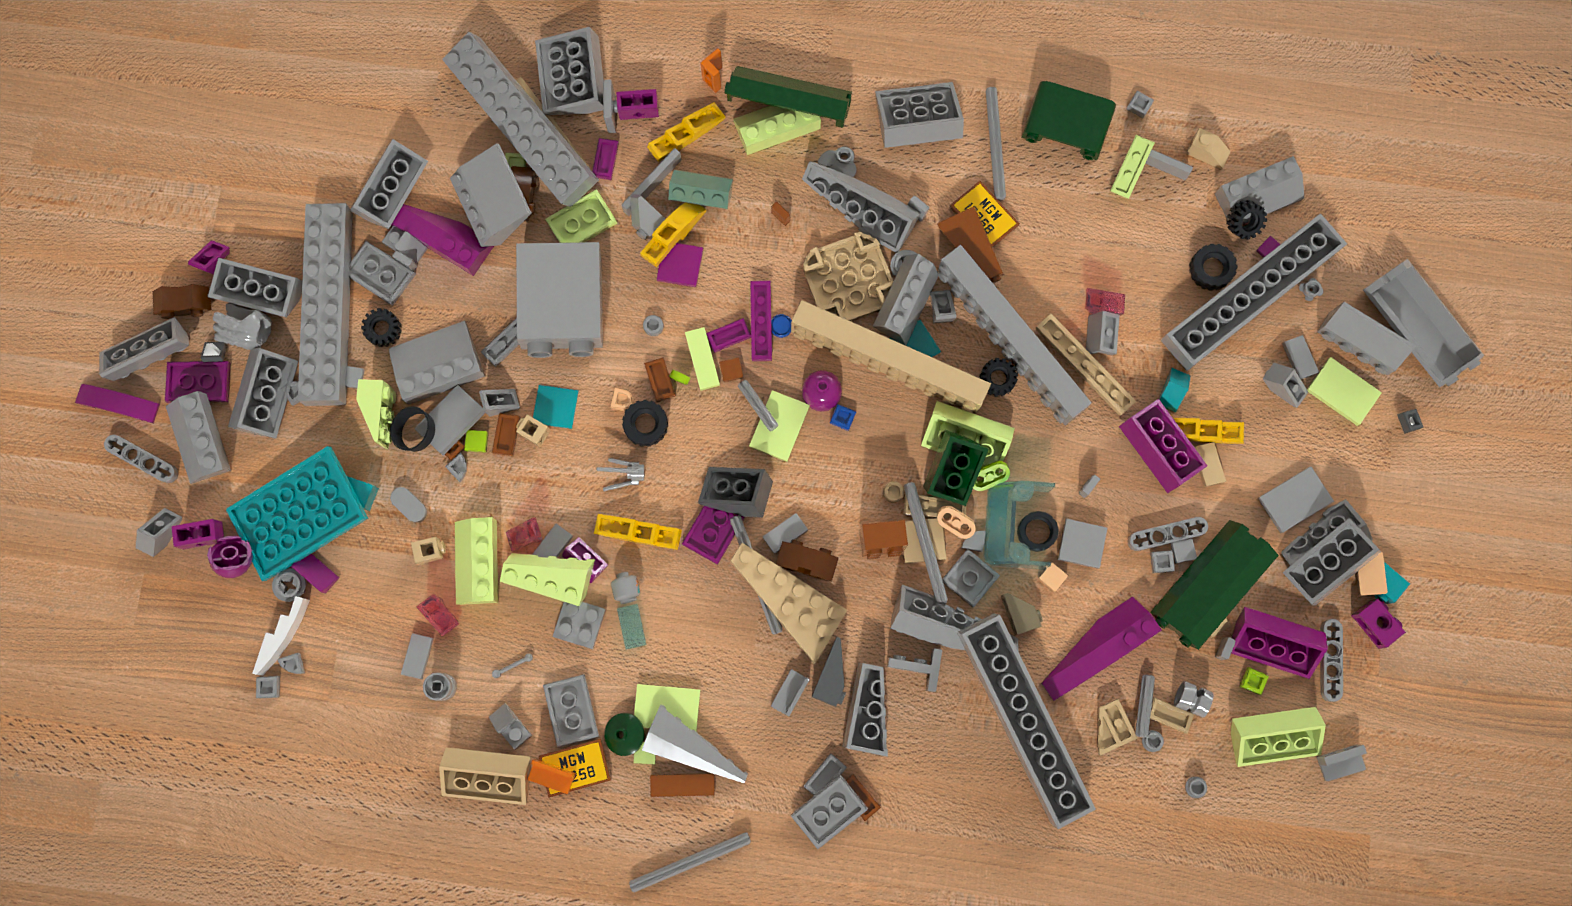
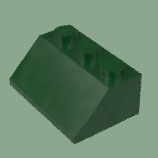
[923,430,989,506]

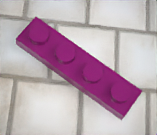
[750,281,772,361]

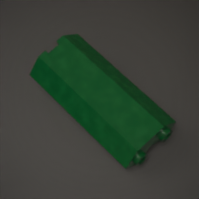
[724,66,852,128]
[1150,520,1279,650]

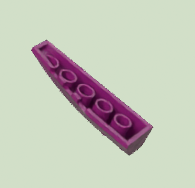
[391,204,494,276]
[1041,596,1162,701]

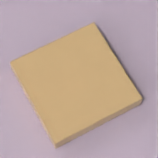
[903,518,946,563]

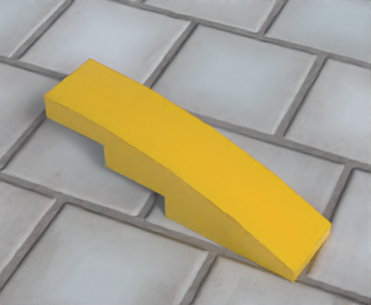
[647,102,726,162]
[1173,418,1244,444]
[593,514,682,550]

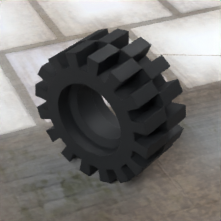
[1226,200,1267,240]
[361,308,402,347]
[979,358,1018,397]

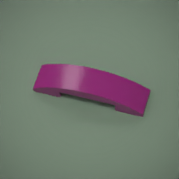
[75,384,160,424]

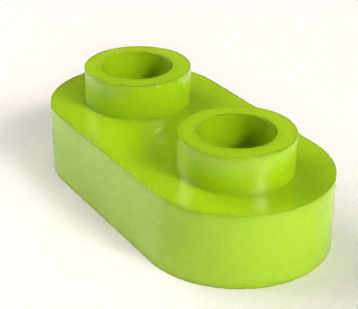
[973,461,1010,491]

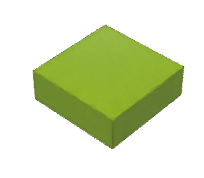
[465,430,488,453]
[1239,667,1269,695]

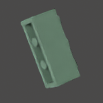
[668,170,733,209]

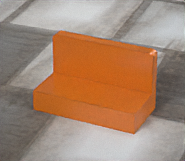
[700,48,722,93]
[527,759,576,794]

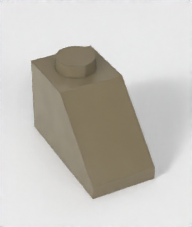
[1001,593,1043,635]

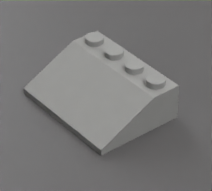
[535,27,604,115]
[875,82,964,148]
[450,144,531,247]
[389,321,485,405]

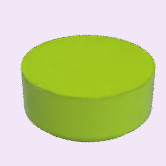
[669,369,691,385]

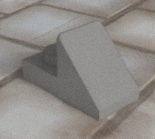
[382,226,428,264]
[930,290,956,323]
[489,703,532,750]

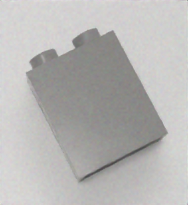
[516,242,603,358]

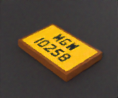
[950,181,1020,247]
[539,739,611,798]

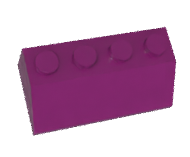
[1119,399,1208,494]
[1231,607,1328,679]

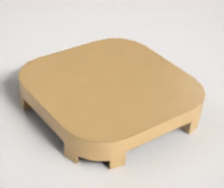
[803,232,894,321]

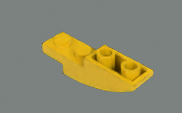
[640,202,707,267]

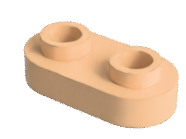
[937,506,975,539]

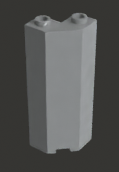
[1363,259,1484,388]

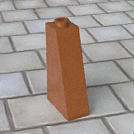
[937,206,1005,283]

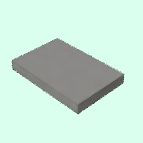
[349,241,416,306]
[414,385,485,456]
[1258,467,1334,533]
[543,674,599,747]
[791,774,868,849]

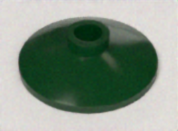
[604,713,645,756]

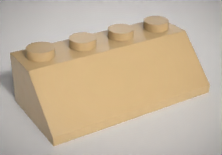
[439,747,531,805]

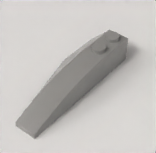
[802,161,921,253]
[890,585,1018,650]

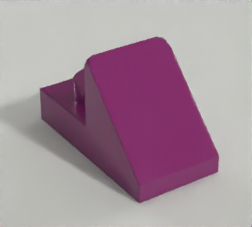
[188,240,230,275]

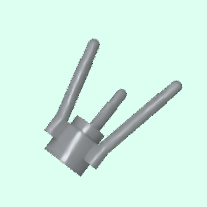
[596,458,644,491]

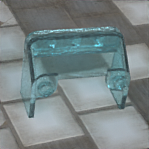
[984,481,1055,570]

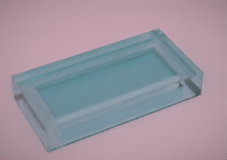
[617,604,647,650]

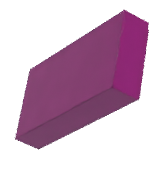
[592,138,619,180]
[706,318,751,353]

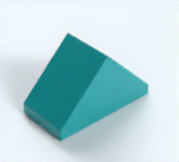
[1158,368,1191,412]

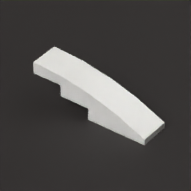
[252,596,310,675]

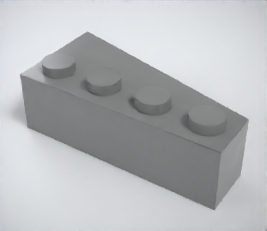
[842,663,888,757]

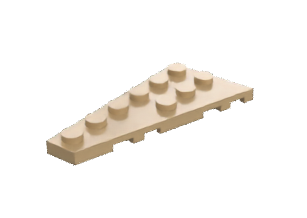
[730,543,847,664]

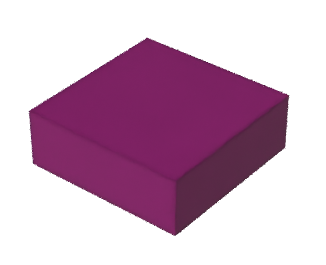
[1256,235,1281,258]

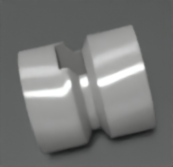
[423,673,457,701]
[1174,681,1214,718]

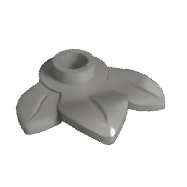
[818,147,856,177]

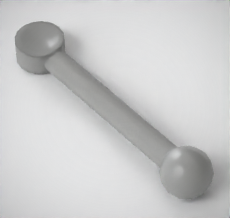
[492,653,533,678]

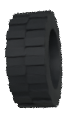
[1189,244,1238,291]
[622,400,668,447]

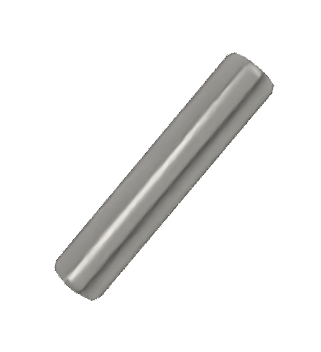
[738,380,778,431]
[1135,675,1155,738]

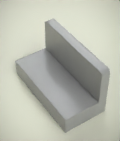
[1086,311,1120,355]
[771,669,810,716]
[1317,745,1367,781]

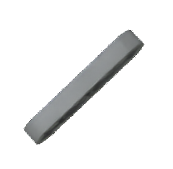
[104,435,178,483]
[1128,517,1208,551]
[1320,619,1343,702]

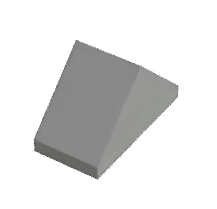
[479,389,520,417]

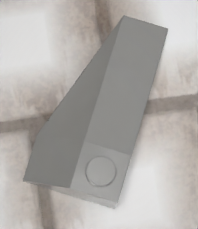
[1281,499,1373,566]

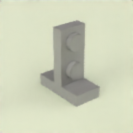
[887,648,942,692]

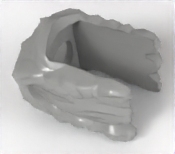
[213,303,272,350]

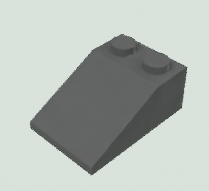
[698,467,773,518]
[812,637,846,707]

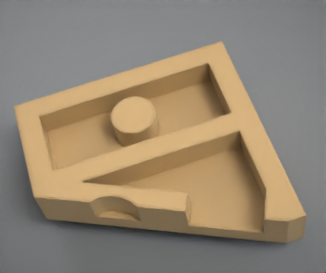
[1098,699,1137,755]

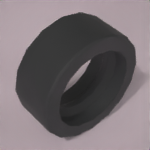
[1017,511,1059,552]

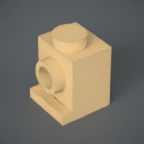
[516,414,551,447]
[411,537,446,565]

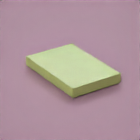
[545,189,617,243]
[1307,357,1382,426]
[749,390,810,462]
[634,684,701,732]

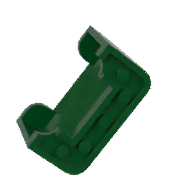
[1021,81,1116,160]

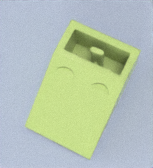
[356,379,396,449]

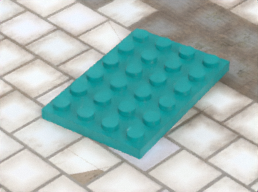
[226,446,369,581]

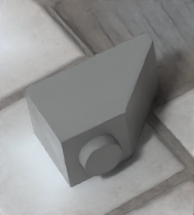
[630,194,665,240]
[1263,363,1308,408]
[135,508,182,557]

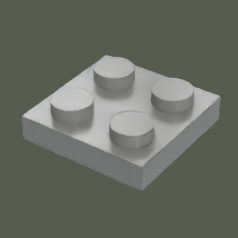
[552,602,606,649]

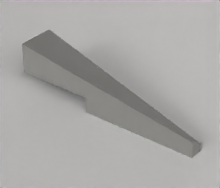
[642,705,748,783]

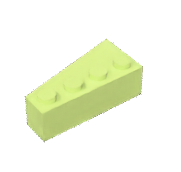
[500,553,595,606]

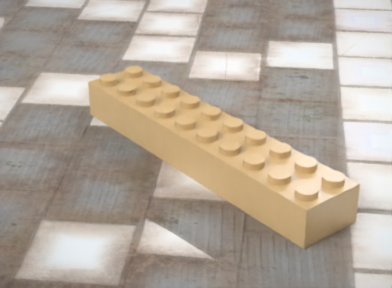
[791,300,991,414]

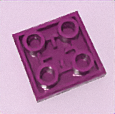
[657,243,704,287]

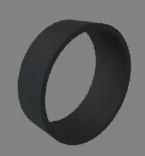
[390,406,435,452]

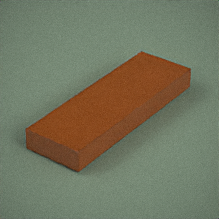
[650,773,715,797]

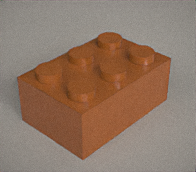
[859,520,908,560]

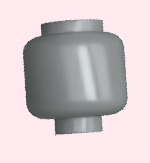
[611,572,640,604]

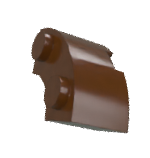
[511,166,539,222]
[152,284,212,319]
[776,539,839,582]

